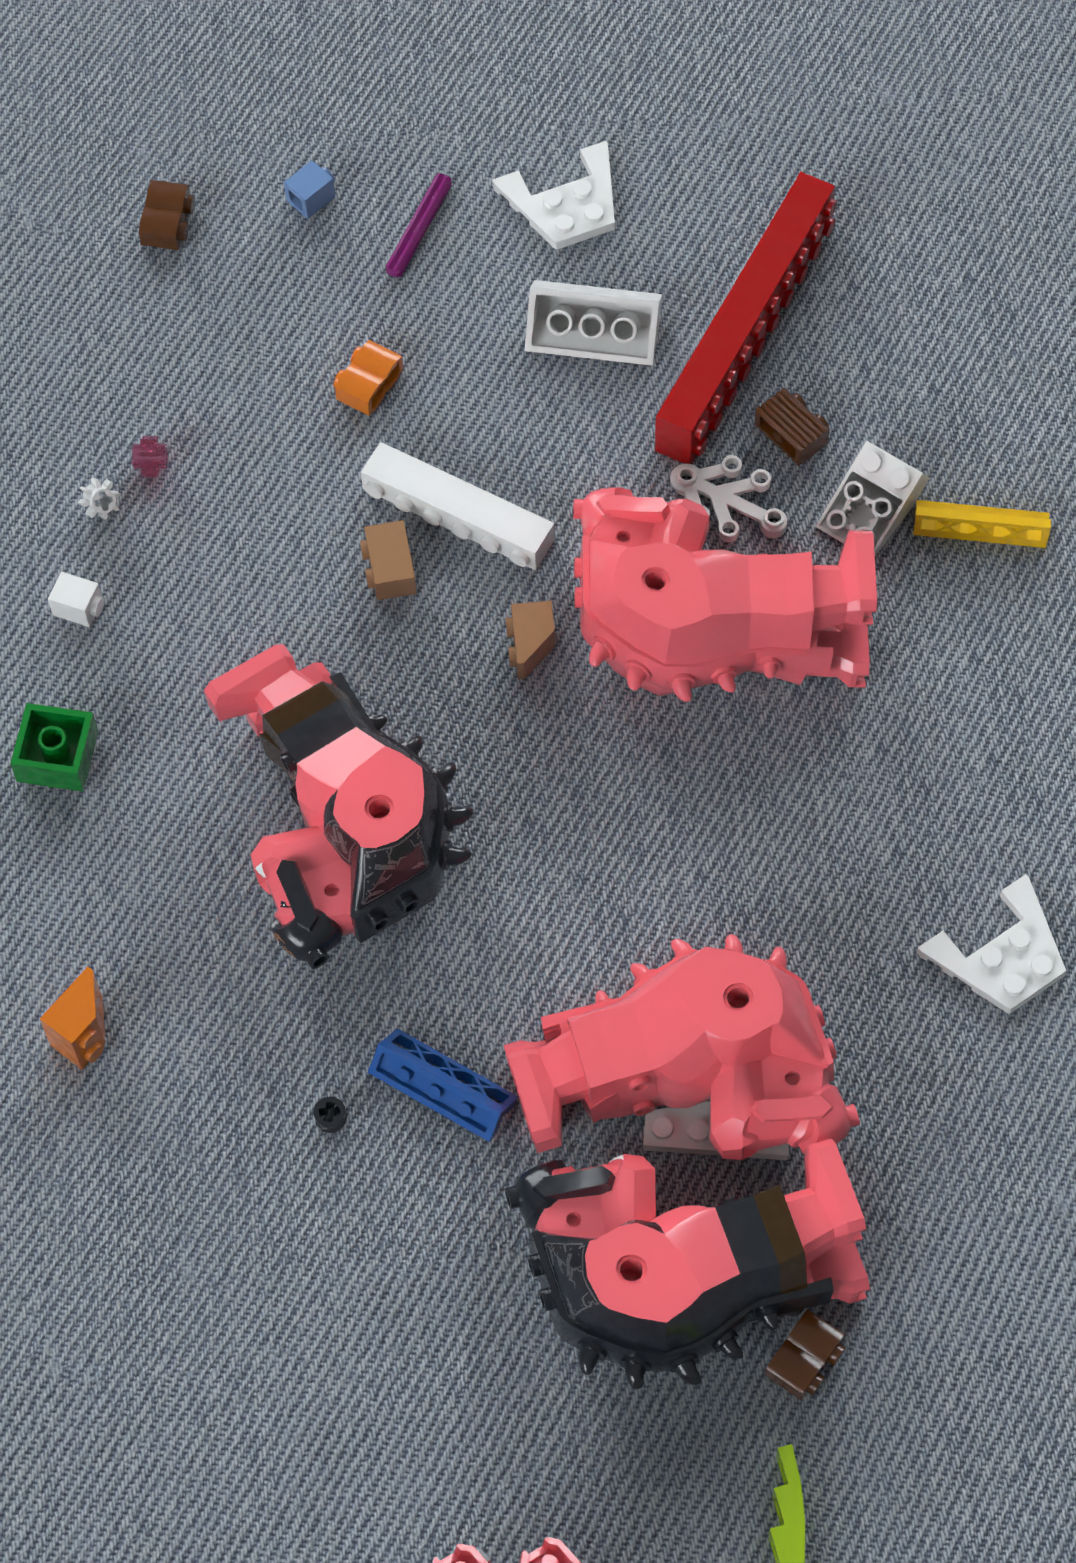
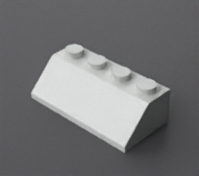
[524,280,662,366]

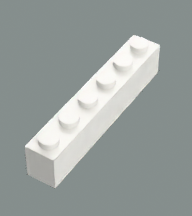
[361,442,555,570]

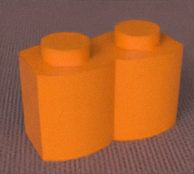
[333,340,403,416]

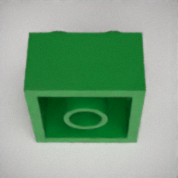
[10,703,99,792]

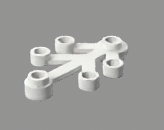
[670,455,787,542]

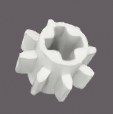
[78,477,121,520]

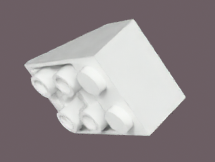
[815,440,930,556]

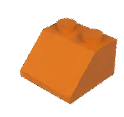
[40,966,105,1070]

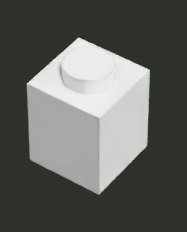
[48,571,104,627]

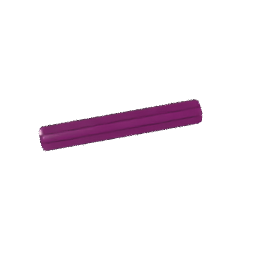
[386,173,452,278]

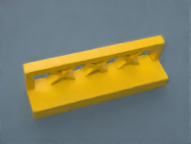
[913,500,1051,548]

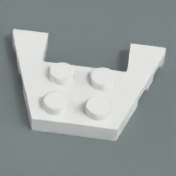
[492,141,615,250]
[917,874,1066,1014]

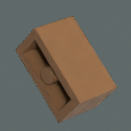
[360,520,417,600]

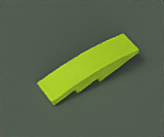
[768,1444,805,1563]

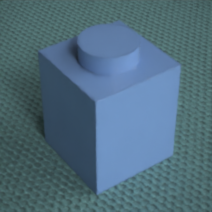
[284,160,335,219]

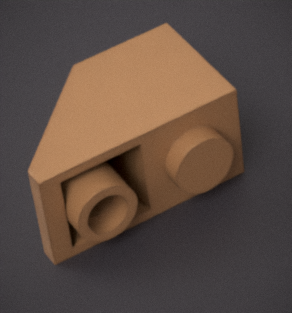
[505,601,555,680]

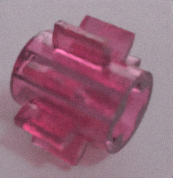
[132,436,168,477]

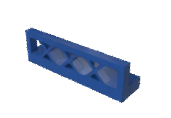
[367,1028,518,1142]

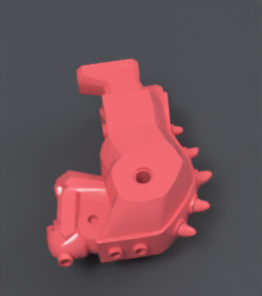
[573,487,877,702]
[503,934,860,1160]

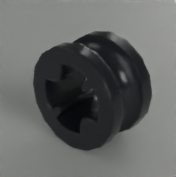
[313,1097,347,1133]

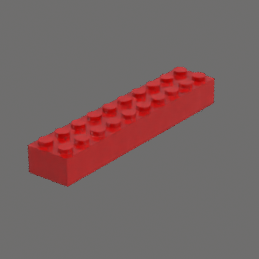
[655,171,838,464]

